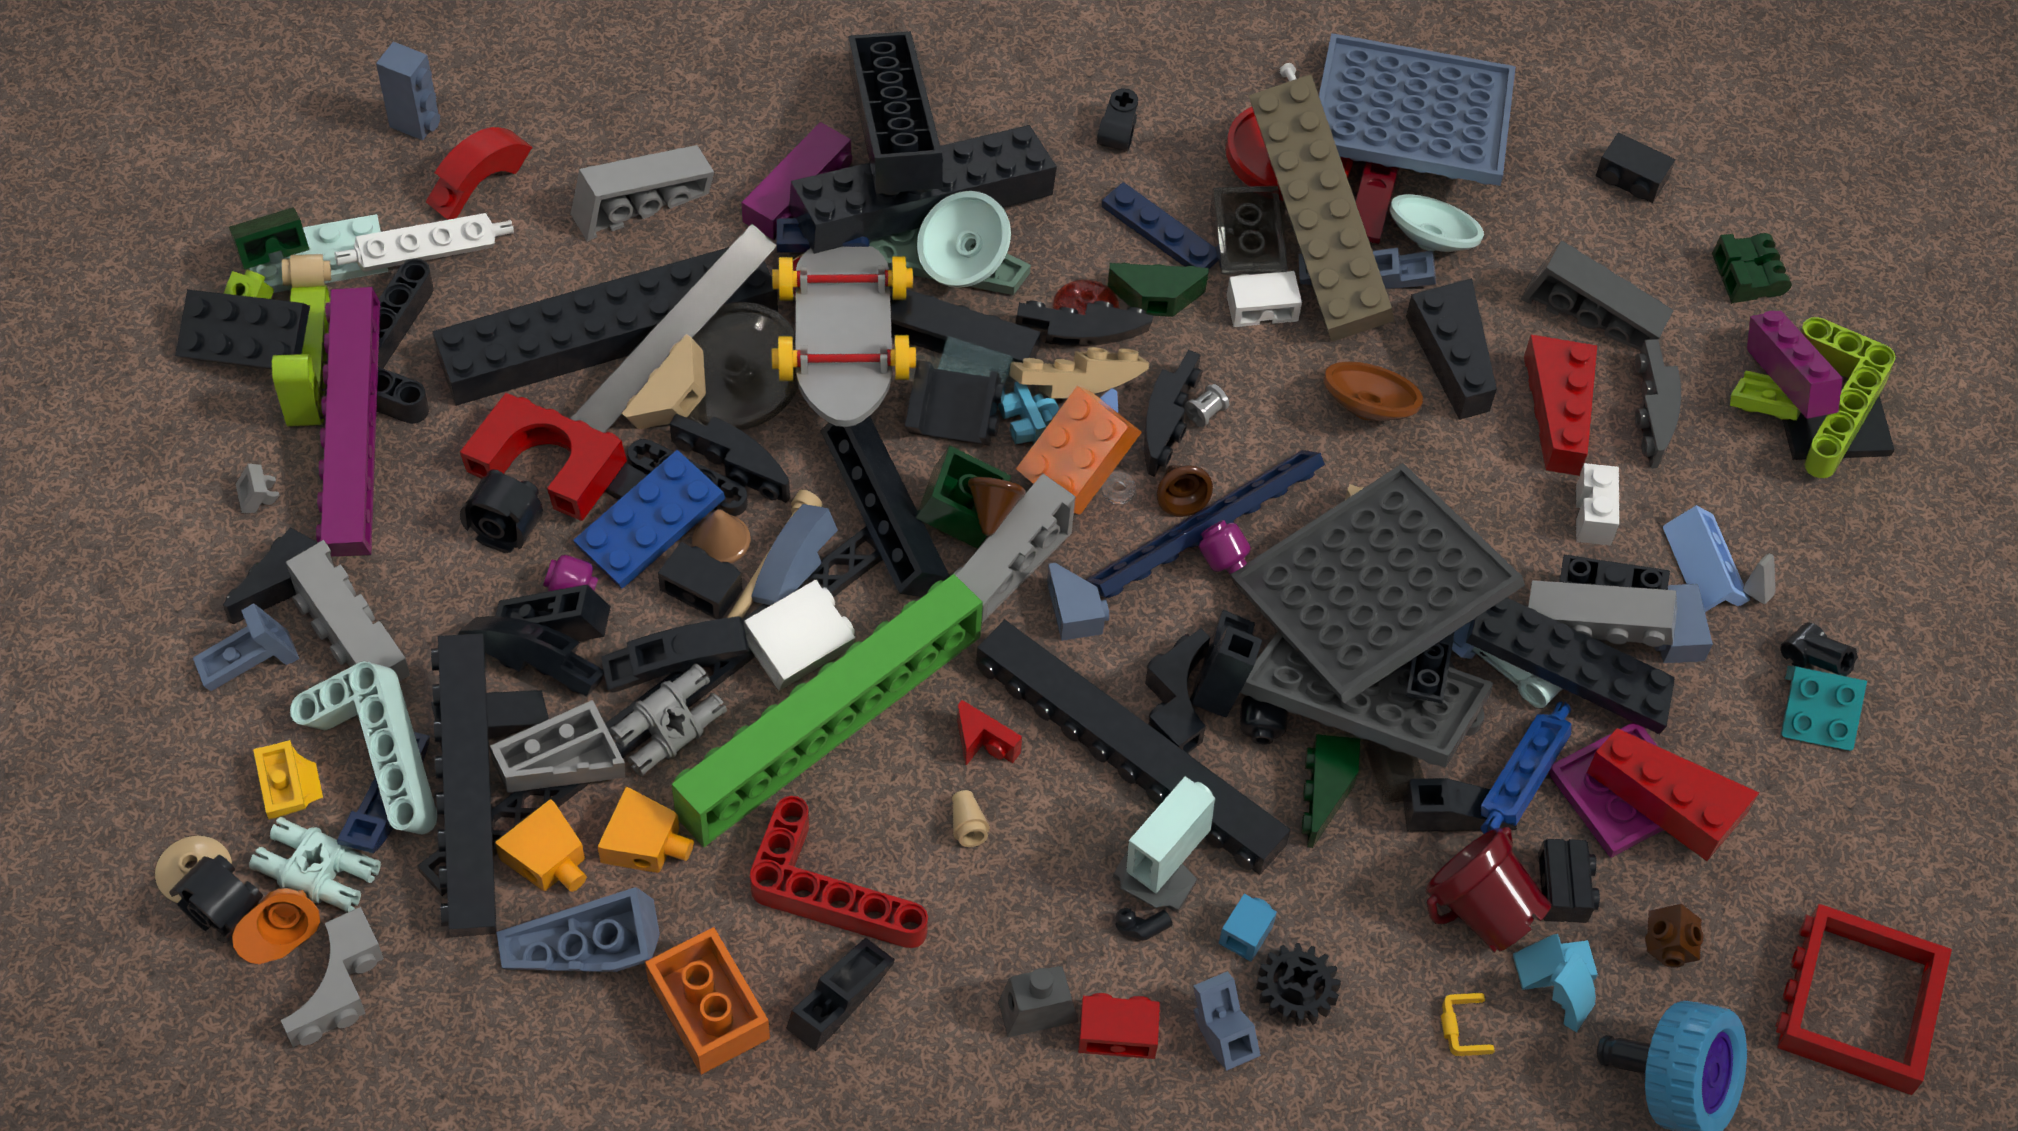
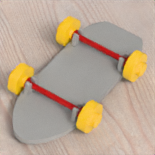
[772,246,916,427]

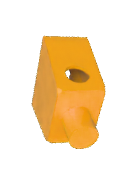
[598,787,694,873]
[495,799,587,892]

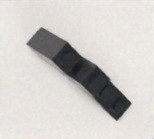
[1190,610,1262,718]

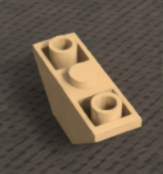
[622,334,706,429]

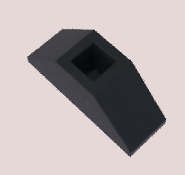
[1559,554,1670,590]

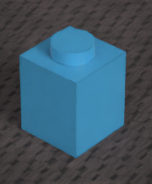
[1219,894,1277,962]

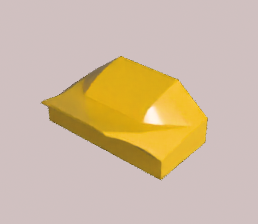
[253,740,323,820]

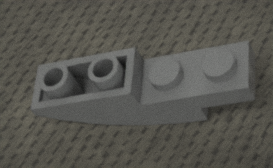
[1635,339,1681,469]

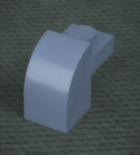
[1193,971,1261,1071]

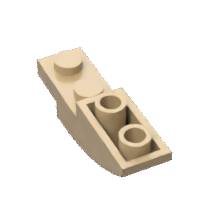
[1009,347,1149,399]

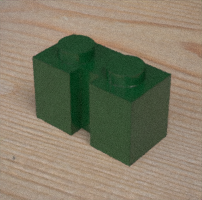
[229,207,310,270]

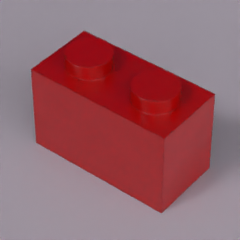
[1078,993,1160,1059]

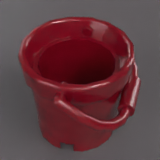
[1426,827,1552,953]

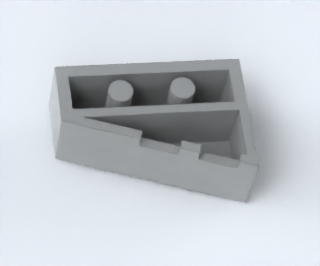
[490,700,625,793]

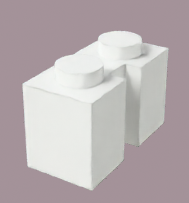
[1226,271,1302,327]
[1576,463,1619,546]

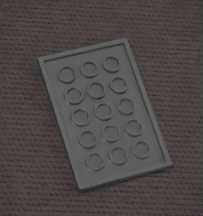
[1240,632,1493,768]

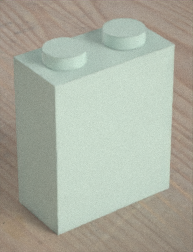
[1126,776,1215,893]

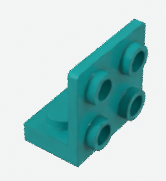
[1781,666,1867,751]

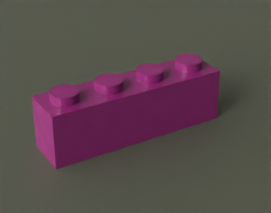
[741,122,853,240]
[1747,310,1843,419]

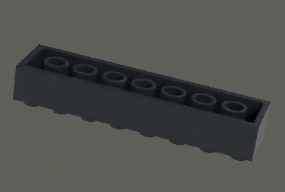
[848,31,943,195]
[789,125,1057,254]

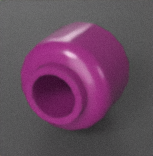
[1199,520,1251,574]
[543,555,598,592]

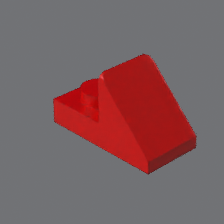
[957,700,1022,765]

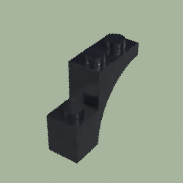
[1145,628,1211,753]

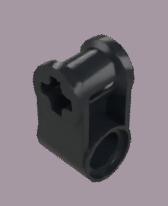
[1097,88,1138,151]

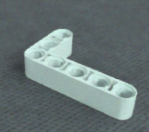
[290,661,437,835]

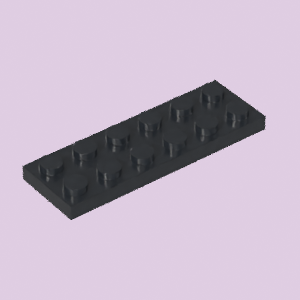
[1466,598,1675,735]

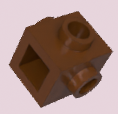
[1645,904,1703,968]

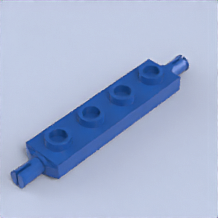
[1481,701,1571,834]

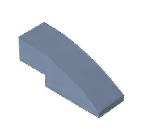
[751,504,838,605]

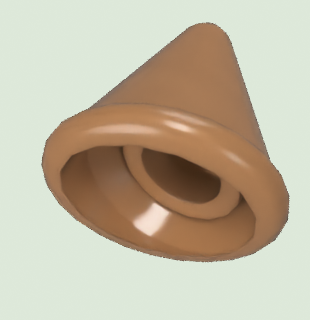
[692,510,751,563]

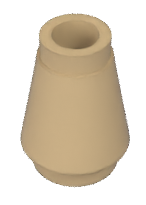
[952,790,990,847]

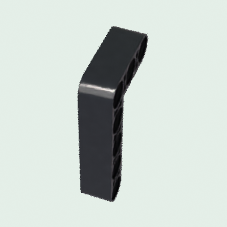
[376,259,434,424]

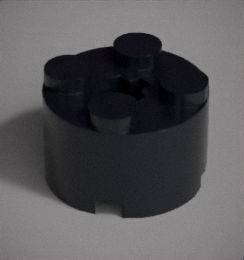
[460,469,543,553]
[169,855,263,943]

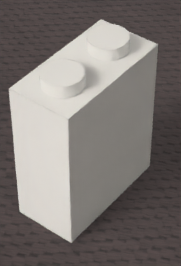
[743,580,855,691]

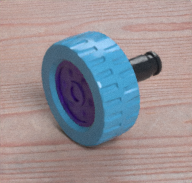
[1597,1001,1747,1131]

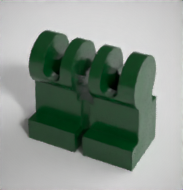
[1712,233,1792,304]

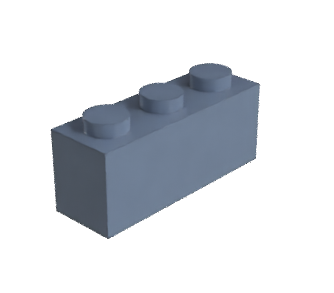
[376,42,440,140]

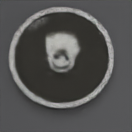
[689,302,799,430]

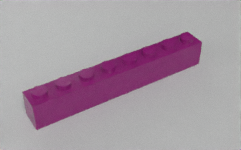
[316,287,380,557]

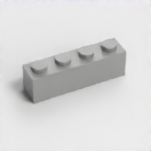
[1528,580,1677,647]

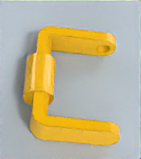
[1440,993,1495,1056]

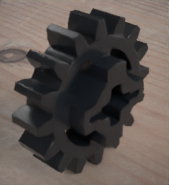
[1256,943,1341,1027]

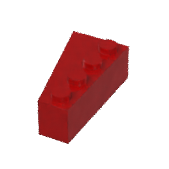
[1524,334,1597,476]
[1586,728,1759,861]

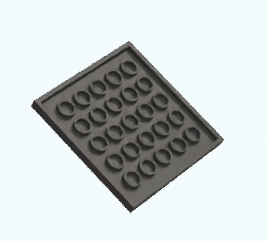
[1230,463,1525,703]

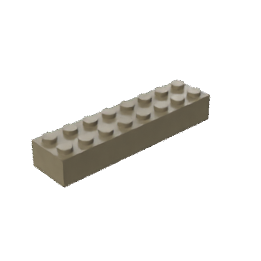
[1249,74,1394,342]

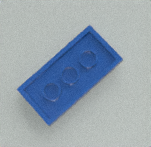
[573,450,725,589]

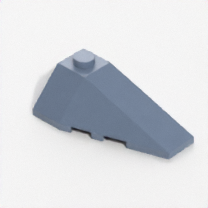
[496,887,660,972]

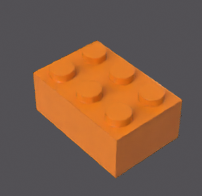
[1016,386,1142,515]
[645,927,770,1075]

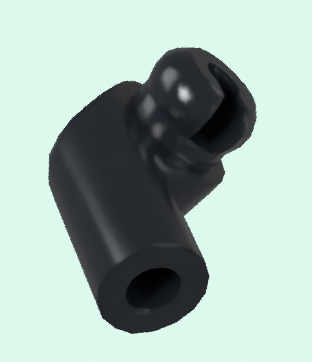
[1115,908,1173,941]

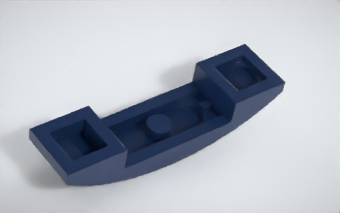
[337,732,430,854]

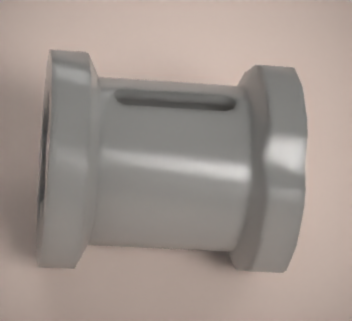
[1184,384,1230,427]

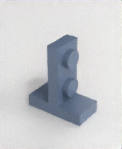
[193,603,299,691]

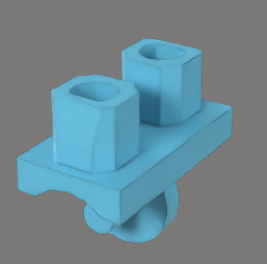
[998,382,1059,444]

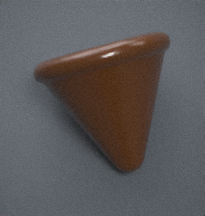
[1157,465,1213,517]
[968,477,1026,536]

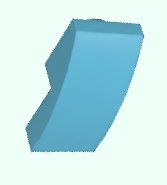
[1550,952,1596,1033]

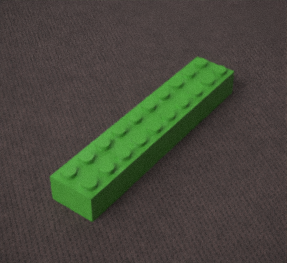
[671,574,983,847]

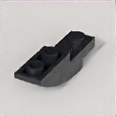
[1015,300,1153,346]
[1144,350,1203,477]
[670,414,790,503]
[458,616,604,697]
[601,616,749,692]

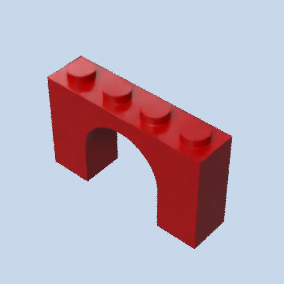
[460,393,627,521]

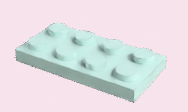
[250,214,389,293]

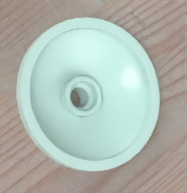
[917,191,1011,288]
[1389,194,1484,252]

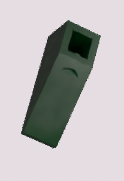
[1301,734,1360,848]

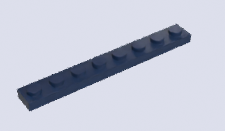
[1085,450,1325,598]

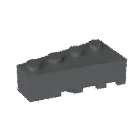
[1520,240,1674,351]

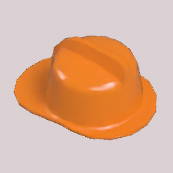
[232,888,320,964]

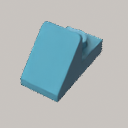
[1513,934,1598,990]

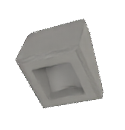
[1743,553,1776,604]

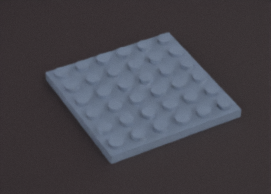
[1319,33,1516,186]

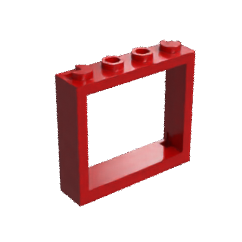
[1775,904,1952,1095]

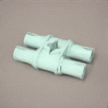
[249,817,381,913]

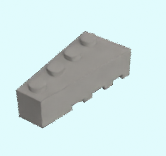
[571,145,714,241]
[954,474,1076,623]
[286,540,410,682]

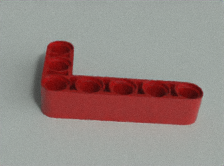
[750,796,928,948]

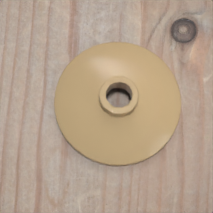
[155,836,232,903]

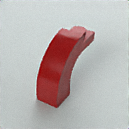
[426,127,533,220]

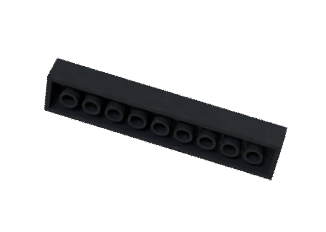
[432,247,778,406]

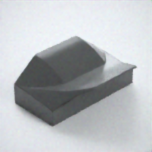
[1113,851,1197,913]

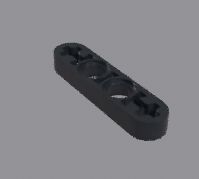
[628,439,748,516]

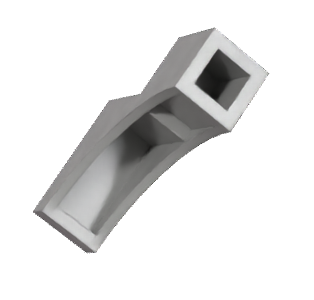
[281,907,384,1047]

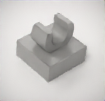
[236,464,279,513]

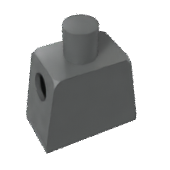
[998,966,1078,1037]

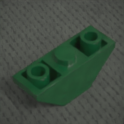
[1107,263,1209,317]

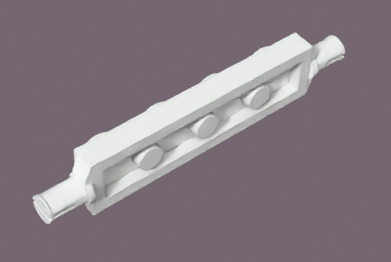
[334,213,514,272]

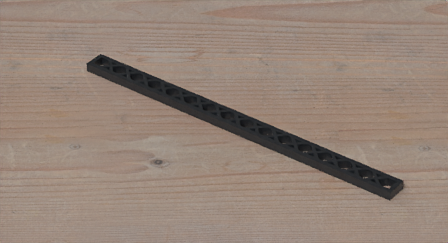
[417,526,883,896]

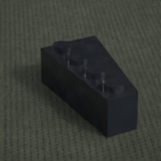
[1406,278,1497,420]

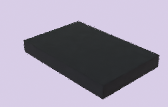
[1782,395,1895,460]

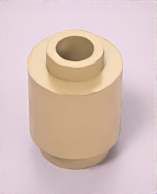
[282,254,331,288]

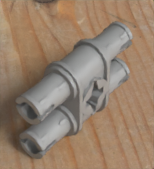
[609,664,727,777]

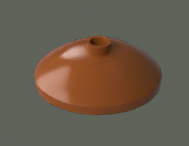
[1323,362,1423,421]

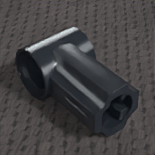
[1780,622,1858,676]

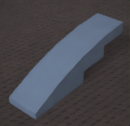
[1299,247,1436,289]

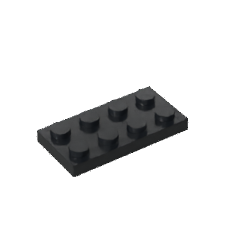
[175,289,310,370]

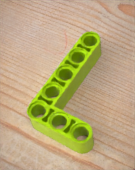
[272,285,330,427]
[1801,317,1896,478]

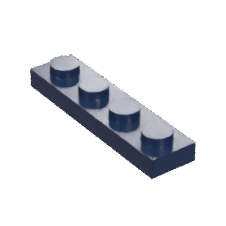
[1101,182,1222,269]

